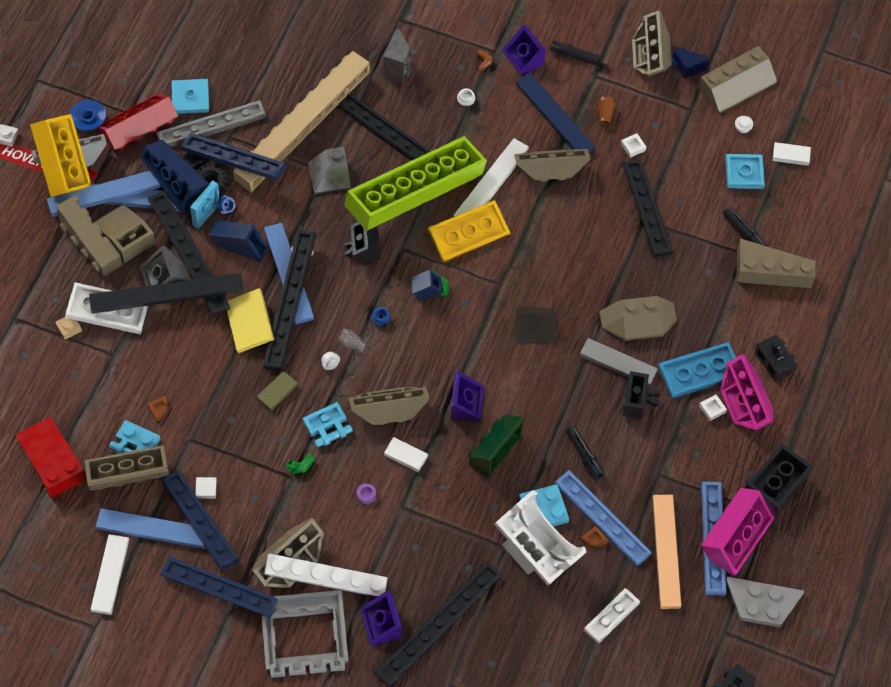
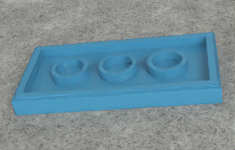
[658,342,736,399]

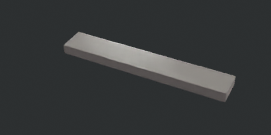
[156,100,266,147]

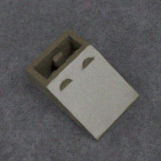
[92,204,155,264]

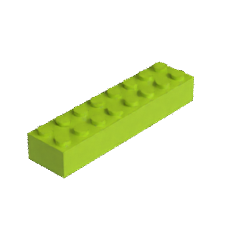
[344,136,487,231]

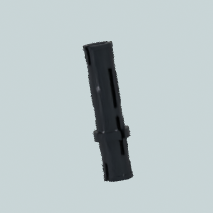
[550,40,604,67]
[723,206,767,246]
[565,425,605,480]

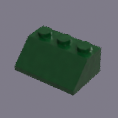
[469,414,525,478]

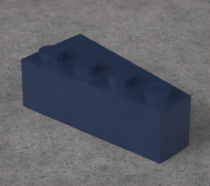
[140,140,209,213]

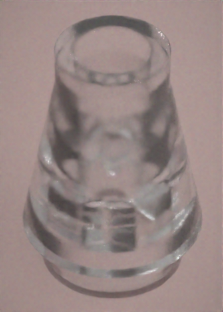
[337,328,367,353]

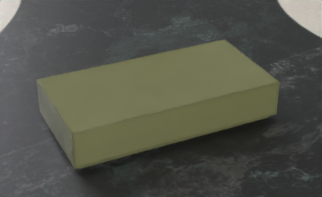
[257,371,298,411]

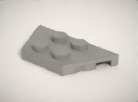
[726,577,804,627]

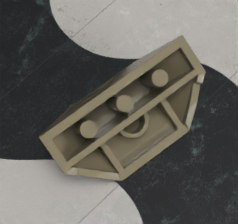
[632,10,672,76]
[514,149,590,182]
[599,296,677,341]
[349,387,429,425]
[251,518,324,588]

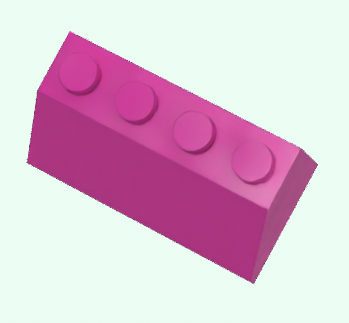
[701,488,774,576]

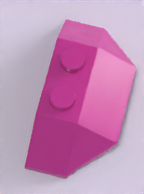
[720,354,773,430]

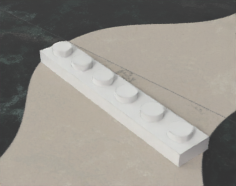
[264,554,387,597]

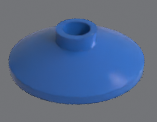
[69,100,106,131]

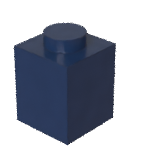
[411,270,442,300]

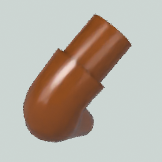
[476,49,493,71]

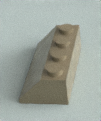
[698,46,777,114]
[85,445,169,491]

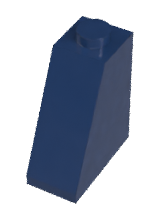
[209,220,269,262]

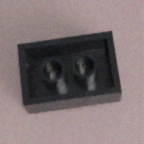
[745,443,813,517]

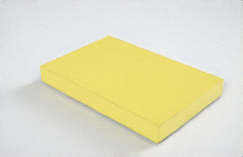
[227,288,274,353]

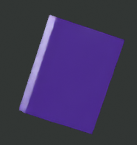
[502,24,546,75]
[451,371,484,421]
[360,590,402,646]

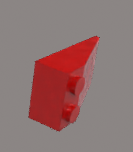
[15,417,86,498]

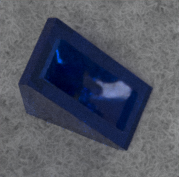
[672,47,710,79]

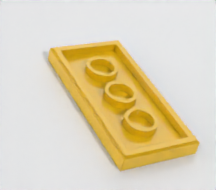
[427,200,510,262]

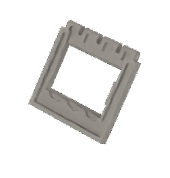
[262,590,348,678]

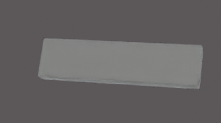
[580,338,658,387]

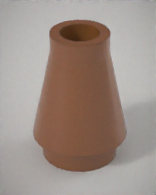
[597,97,615,125]

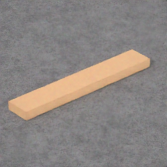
[652,495,681,609]

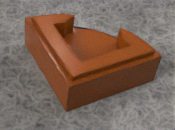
[148,396,168,422]
[580,526,609,547]

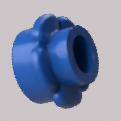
[217,195,235,214]
[371,307,390,326]

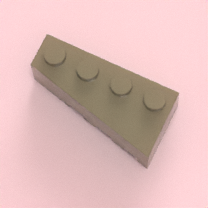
[56,195,122,277]
[737,239,815,288]

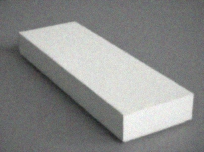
[583,588,640,644]

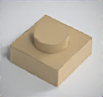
[55,317,82,340]

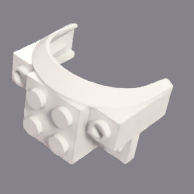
[494,490,586,585]

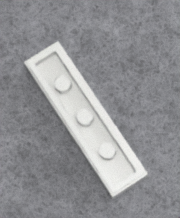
[91,535,129,615]

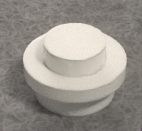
[457,89,475,106]
[735,116,753,133]
[321,352,340,370]

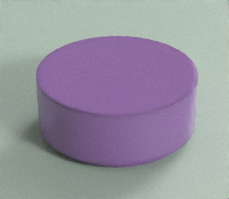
[356,483,376,504]

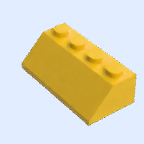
[30,114,92,197]

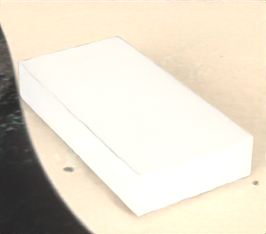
[772,142,811,166]
[384,437,428,473]

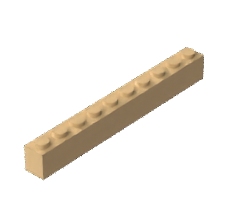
[233,51,370,192]

